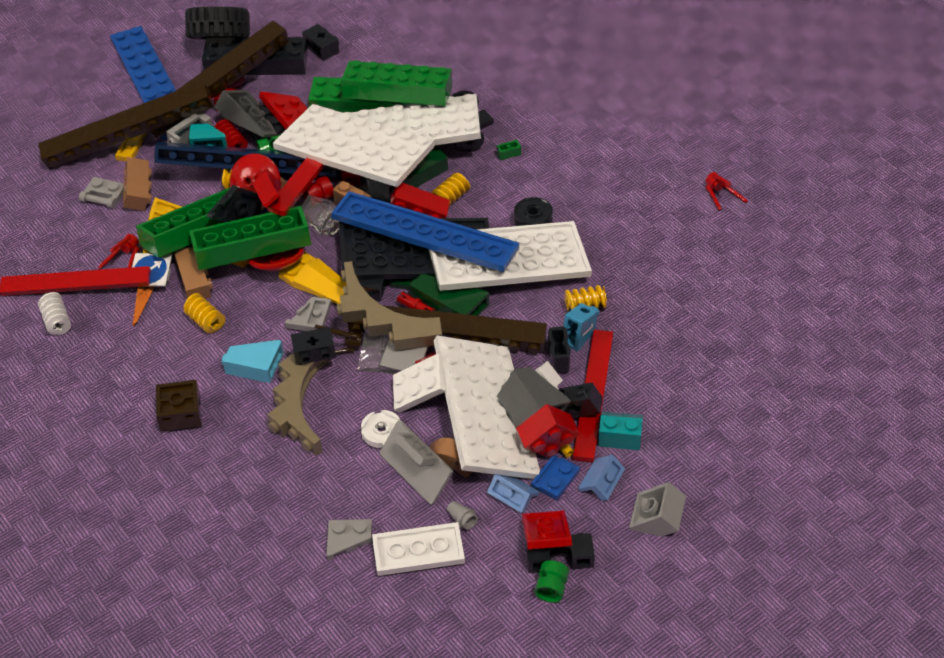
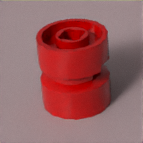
[303,176,334,207]

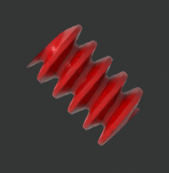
[214,119,248,148]

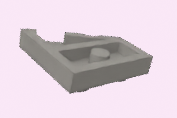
[285,297,332,331]
[327,519,372,560]

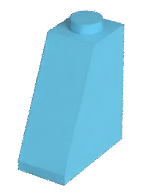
[222,340,284,383]

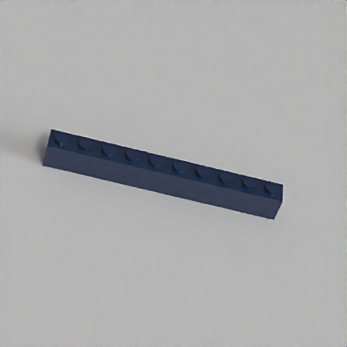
[154,142,338,177]

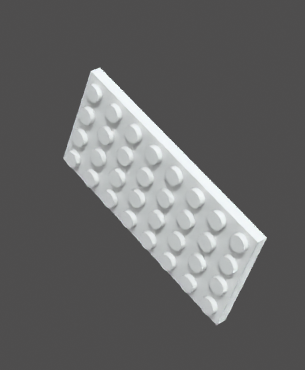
[344,94,481,145]
[273,104,435,187]
[429,221,592,291]
[434,335,540,479]

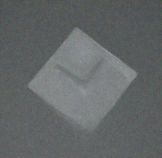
[356,329,398,374]

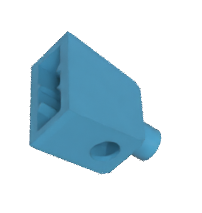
[564,303,599,352]

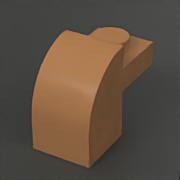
[429,438,472,478]

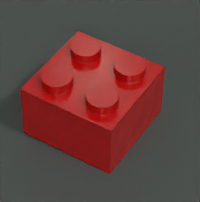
[516,404,580,458]

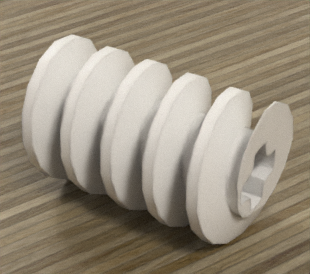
[38,292,71,335]

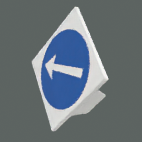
[132,253,172,287]

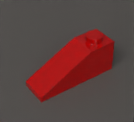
[252,167,282,208]

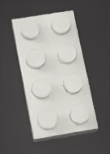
[372,522,465,576]

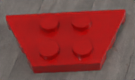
[259,91,308,129]

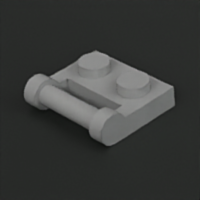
[79,177,124,209]

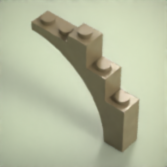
[337,261,442,351]
[267,353,329,456]

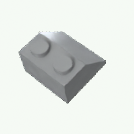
[629,482,686,536]

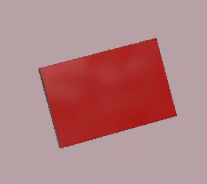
[522,510,572,549]

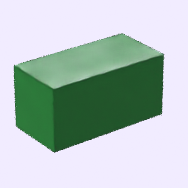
[496,140,521,160]

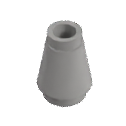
[447,501,478,530]

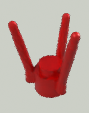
[705,172,748,211]
[98,234,140,269]

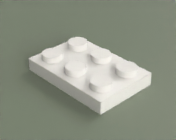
[393,353,446,413]

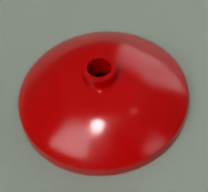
[230,154,281,206]
[248,247,304,272]

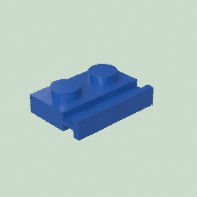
[531,455,580,501]

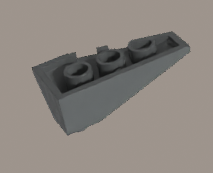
[214,90,277,137]

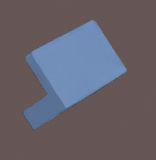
[578,455,625,501]
[487,474,540,513]

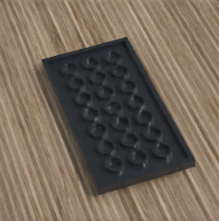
[339,218,489,280]

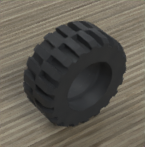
[185,6,250,40]

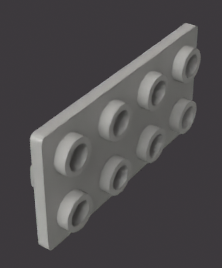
[380,421,453,504]

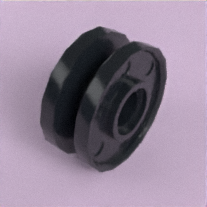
[514,197,553,226]

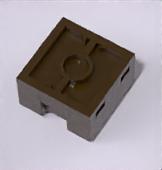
[156,379,202,432]

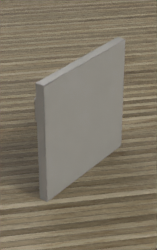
[380,338,428,371]

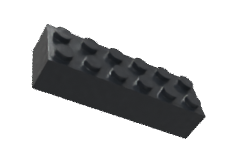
[202,37,308,75]

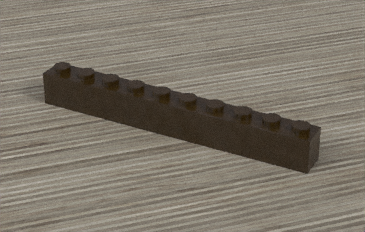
[149,20,289,139]
[38,81,214,169]
[348,305,547,354]

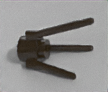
[315,325,361,354]

